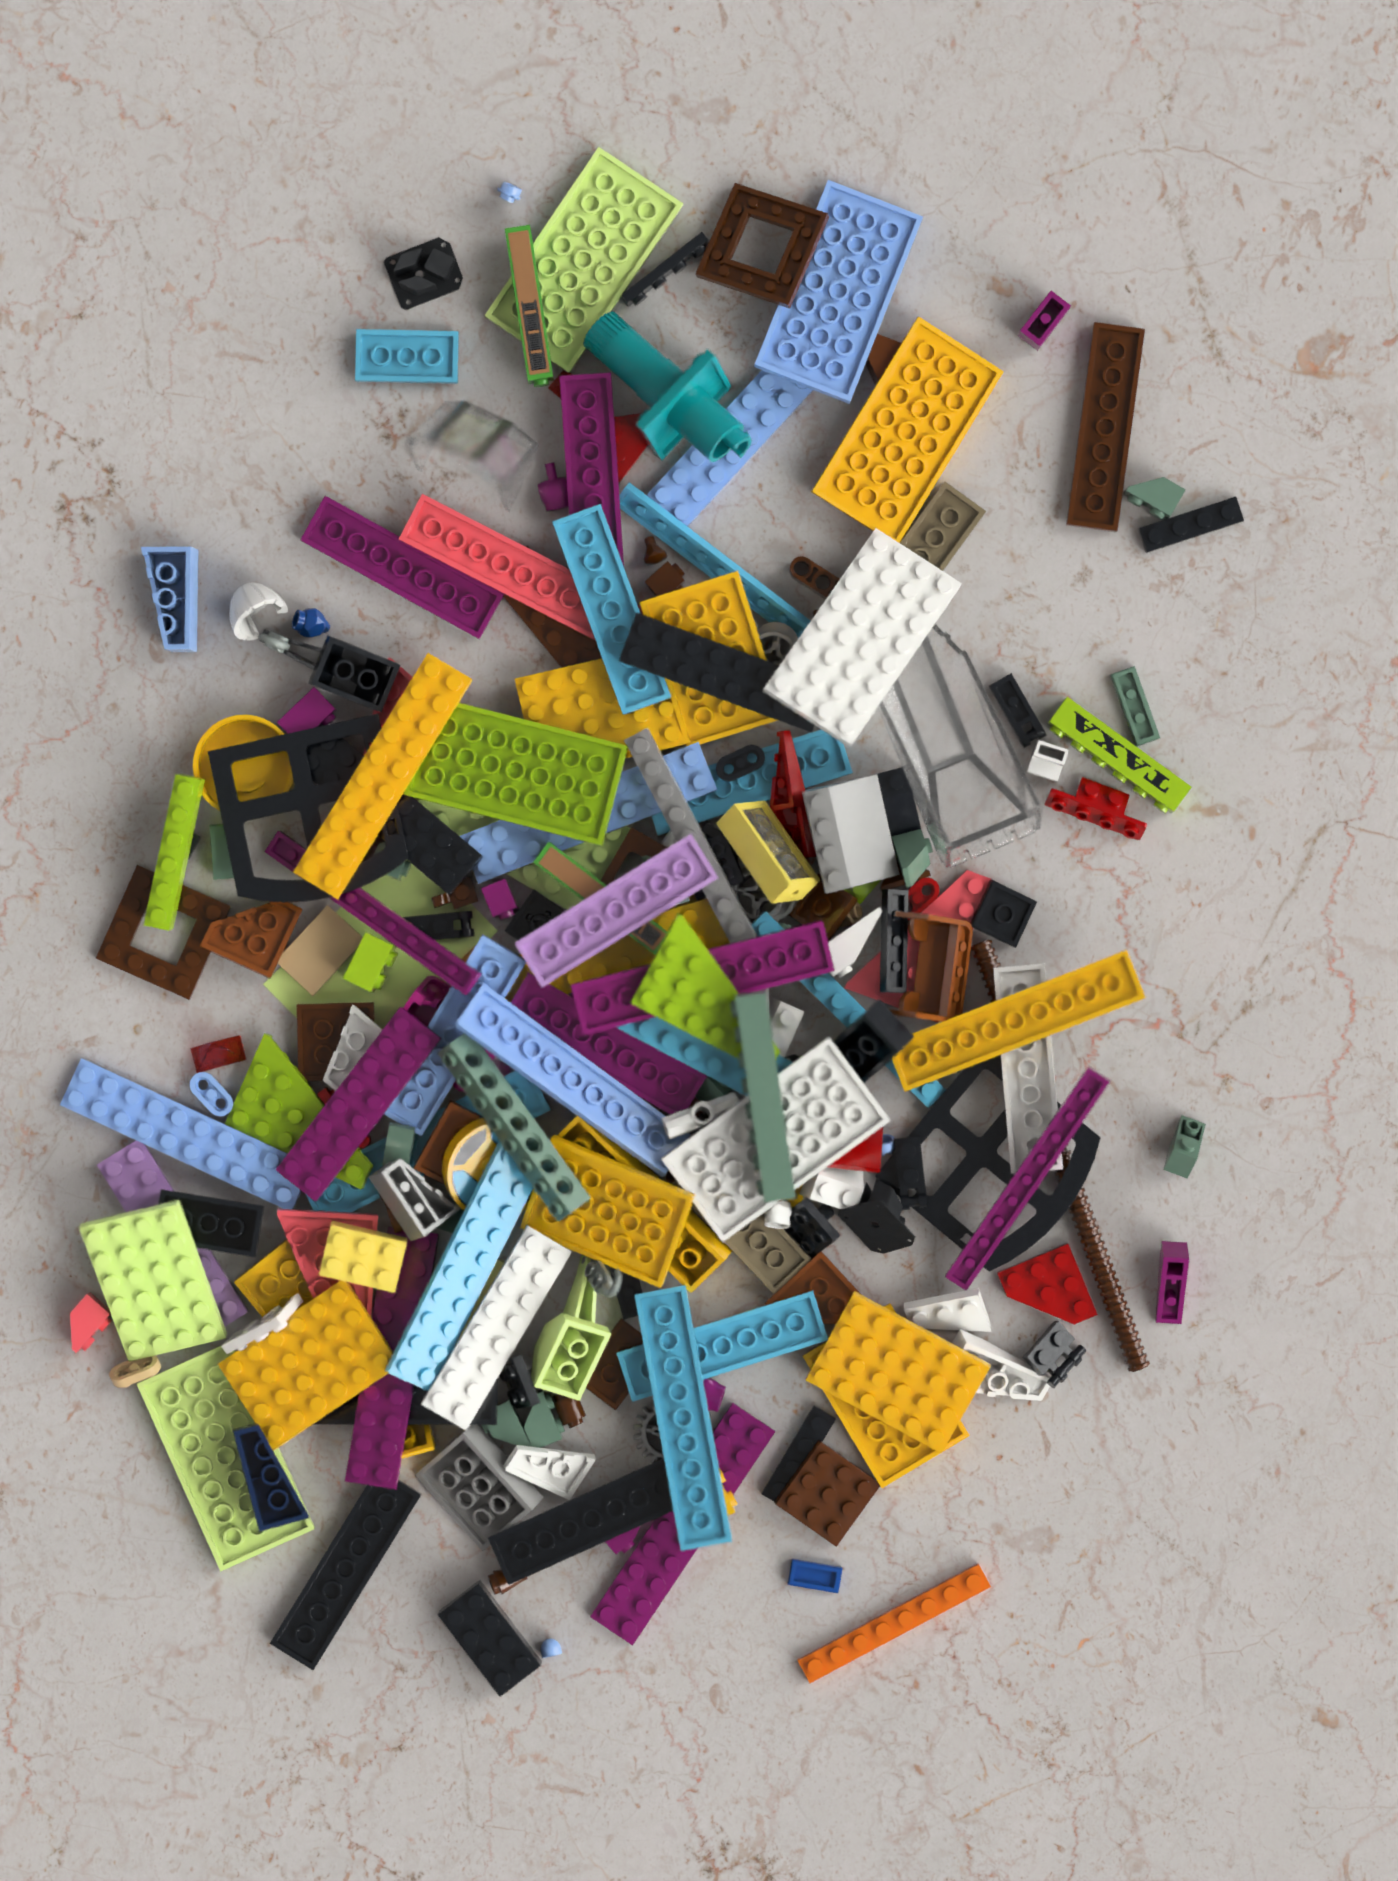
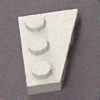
[323,1004,383,1091]
[904,1288,991,1332]
[221,1293,304,1354]
[503,1445,596,1500]

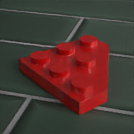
[614,413,649,483]
[997,1243,1098,1324]

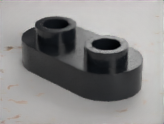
[716,745,765,782]

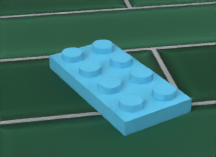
[355,329,459,384]

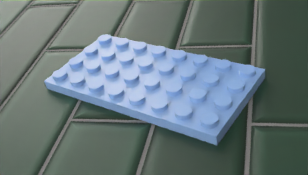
[754,180,923,404]

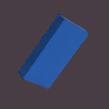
[788,1559,843,1593]

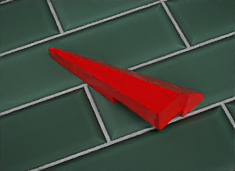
[770,730,816,859]

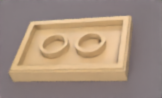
[278,905,363,996]

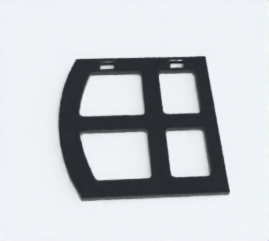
[208,714,409,903]
[875,1055,1101,1272]

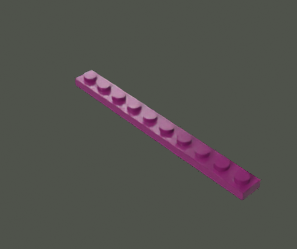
[264,831,482,995]
[945,1066,1110,1290]

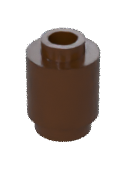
[553,1394,586,1428]

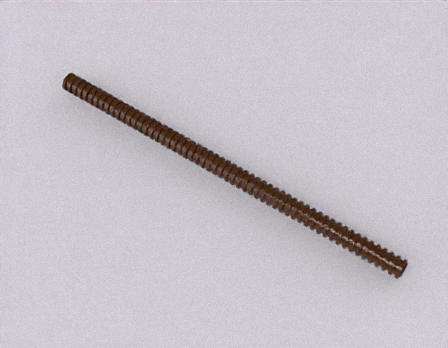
[971,939,1150,1372]

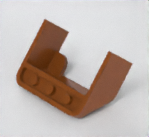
[889,911,973,1022]

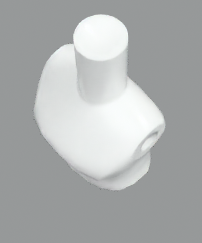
[764,1200,792,1229]

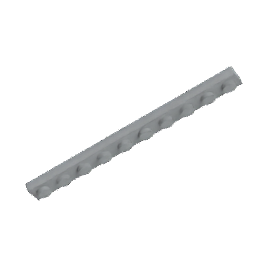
[624,728,757,943]

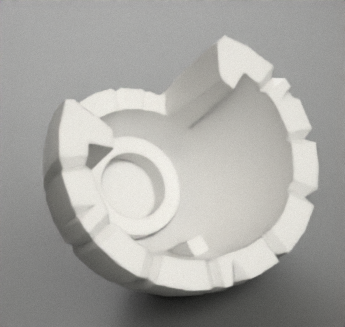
[229,583,288,641]

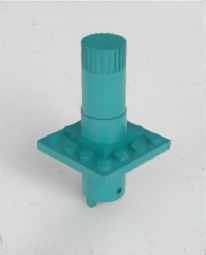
[583,311,752,462]

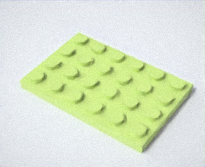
[79,1200,227,1362]

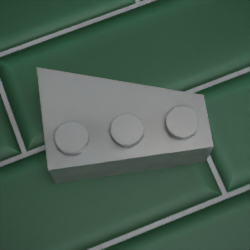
[369,1158,461,1241]

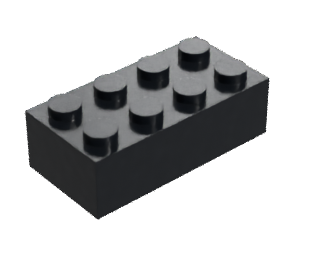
[833,999,914,1083]
[158,1189,265,1257]
[438,1580,542,1697]

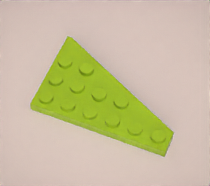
[631,913,781,1059]
[225,1033,373,1189]

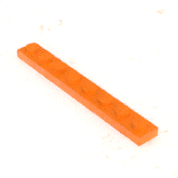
[797,1563,991,1683]

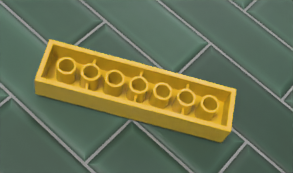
[557,1116,732,1293]

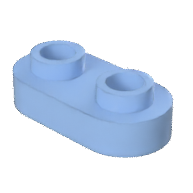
[190,1072,234,1116]

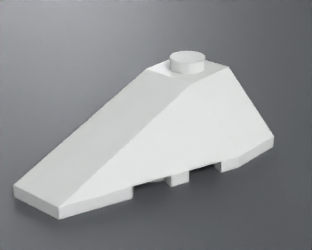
[952,1329,1051,1401]

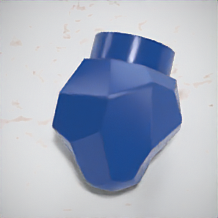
[292,608,330,638]

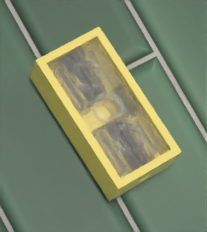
[716,800,820,904]

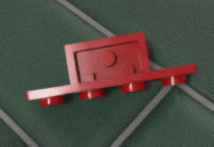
[1045,777,1147,840]

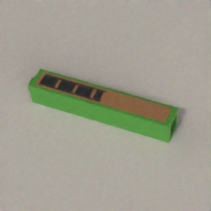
[505,225,554,387]
[533,842,668,955]

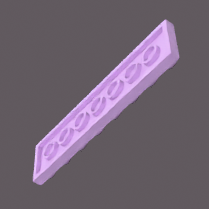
[515,834,718,987]
[97,1141,249,1326]

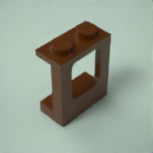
[601,827,667,885]

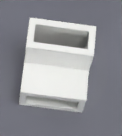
[1026,740,1069,782]

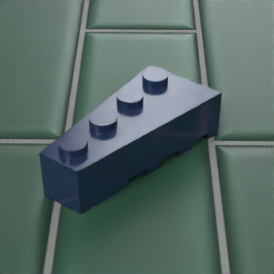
[233,1423,310,1532]

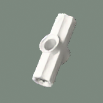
[662,1092,739,1140]

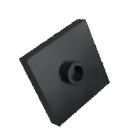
[970,880,1037,948]

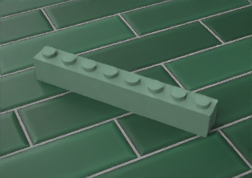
[730,990,796,1202]

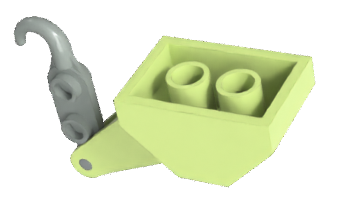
[531,1255,622,1401]

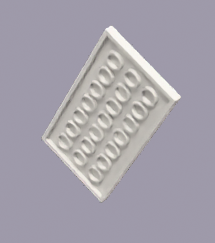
[763,528,962,748]
[661,1037,890,1242]

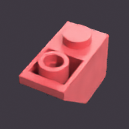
[70,1292,112,1353]

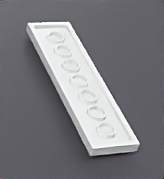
[993,964,1063,1174]
[421,1225,572,1430]

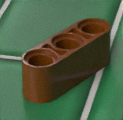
[790,556,840,600]

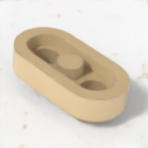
[109,1355,161,1388]

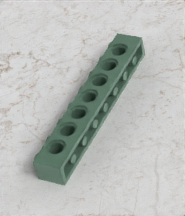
[437,1033,591,1222]

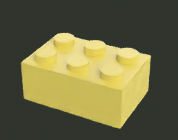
[319,1220,407,1293]

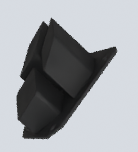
[384,237,463,310]
[838,1179,916,1254]

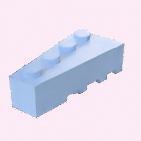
[141,546,198,652]

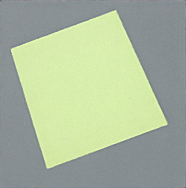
[263,861,498,1029]

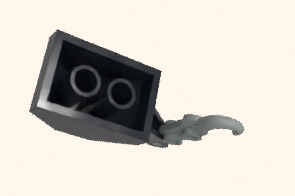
[258,629,400,712]

